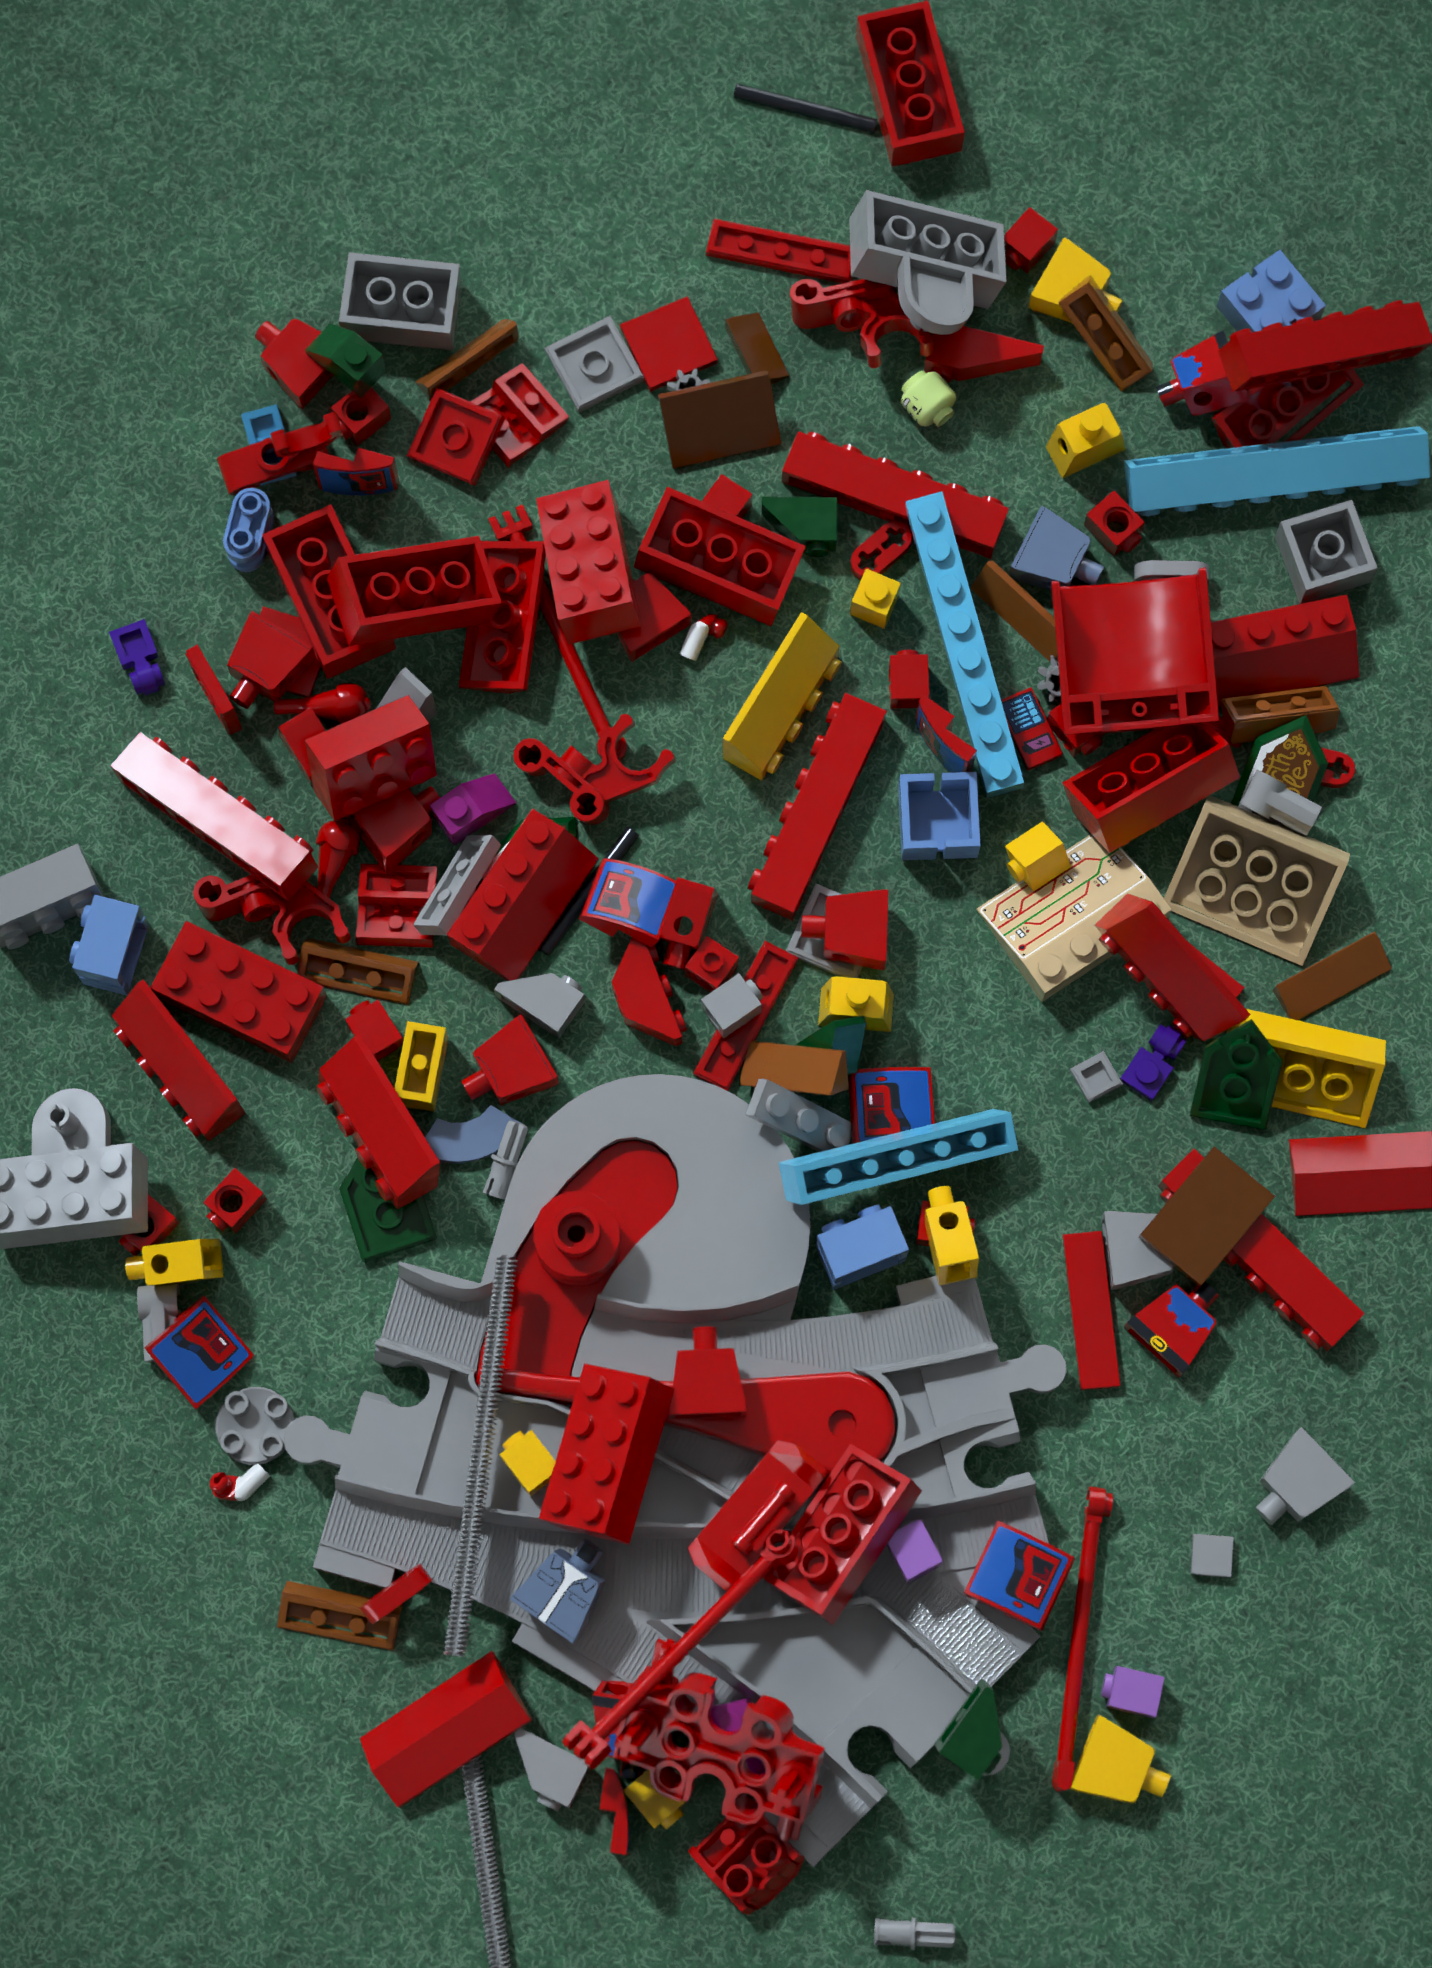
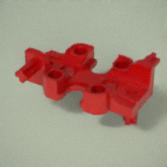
[613,1638,825,1842]

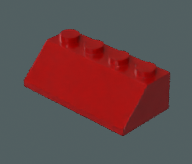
[633,486,806,627]
[1211,595,1359,707]
[447,808,599,981]
[1094,893,1250,1041]
[112,979,246,1141]
[316,1034,440,1209]

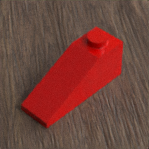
[924,326,1044,383]

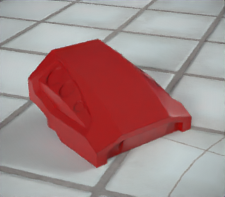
[688,1796,805,1915]

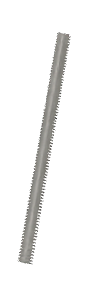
[443,1255,518,1657]
[461,1755,511,1968]

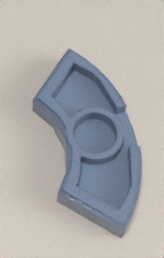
[425,1105,521,1164]

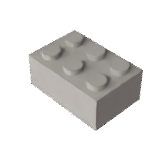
[339,252,462,350]
[0,843,104,949]

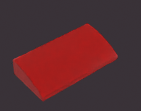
[762,1444,922,1625]

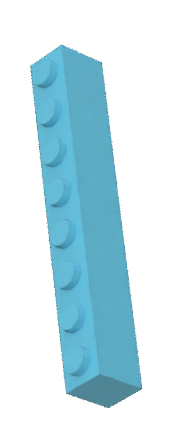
[1124,426,1430,516]
[905,491,1024,798]

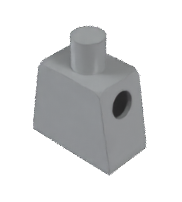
[1101,1211,1175,1290]
[1255,1427,1355,1525]

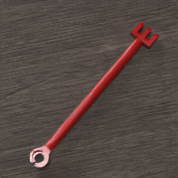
[488,505,627,761]
[1052,1486,1113,1792]
[562,1529,798,1769]

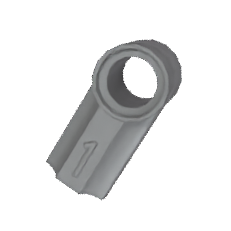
[1239,770,1322,836]
[137,1283,181,1363]

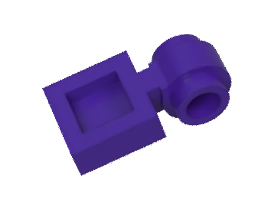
[109,619,165,696]
[1120,1024,1187,1101]

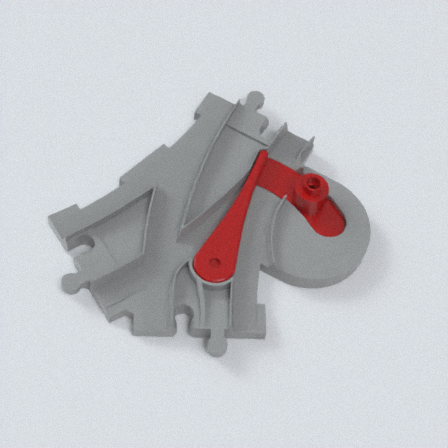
[284,1074,1066,1867]

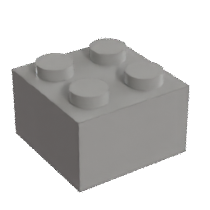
[1275,500,1378,604]

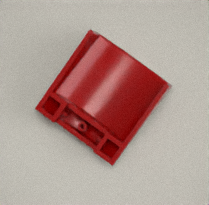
[1051,567,1219,735]

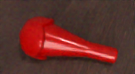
[274,683,371,724]
[315,818,361,898]

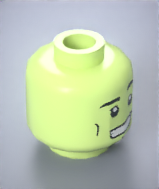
[901,370,956,427]

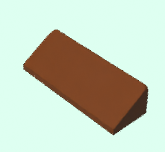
[1058,275,1153,392]
[415,319,519,401]
[971,560,1057,662]
[1220,686,1340,744]
[1273,931,1392,1020]
[297,938,419,1005]
[740,1041,849,1095]
[277,1581,403,1651]

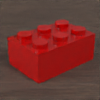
[305,695,437,821]

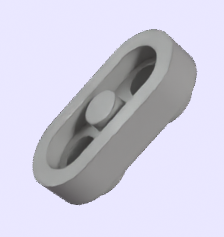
[1134,560,1210,584]

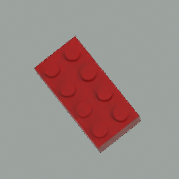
[856,0,965,167]
[536,480,641,645]
[262,505,396,679]
[327,536,502,646]
[1062,723,1240,853]
[150,921,327,1063]
[538,1363,674,1545]

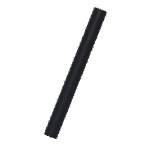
[733,84,878,133]
[539,827,639,957]

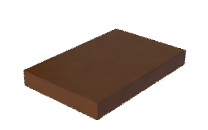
[658,370,782,468]
[1139,1146,1275,1287]

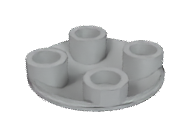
[216,1387,294,1465]

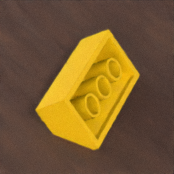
[723,612,842,781]
[1227,1009,1386,1128]

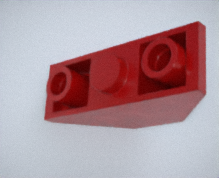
[611,937,687,1046]

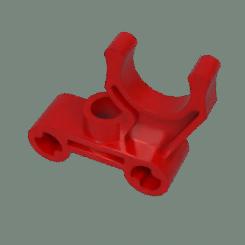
[790,279,934,368]
[216,412,343,495]
[513,714,676,825]
[193,875,351,965]

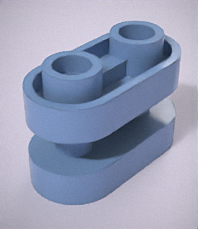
[223,488,274,572]

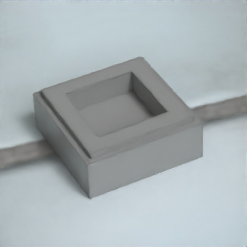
[1069,1051,1123,1104]
[1190,1534,1233,1578]

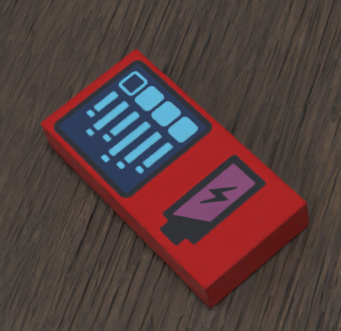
[1001,687,1063,771]

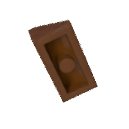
[725,312,789,385]

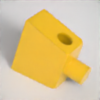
[1028,237,1123,323]
[1046,403,1125,479]
[818,977,894,1032]
[925,1186,979,1286]
[125,1239,224,1286]
[1069,1715,1171,1804]

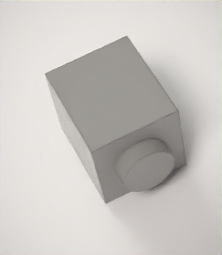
[701,973,763,1039]

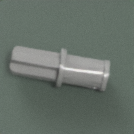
[483,1121,528,1200]
[874,1917,955,1950]

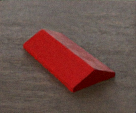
[1211,369,1364,448]
[459,541,546,694]
[1288,1131,1432,1216]
[359,1651,532,1808]

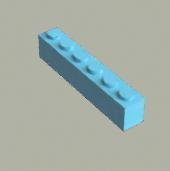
[778,1109,1018,1205]

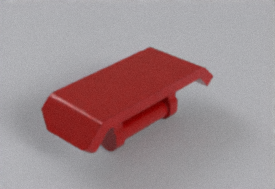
[687,1441,828,1591]

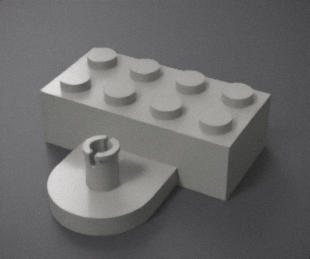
[849,190,1006,334]
[0,1088,148,1249]

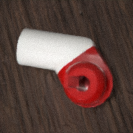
[679,614,728,661]
[209,1464,270,1501]

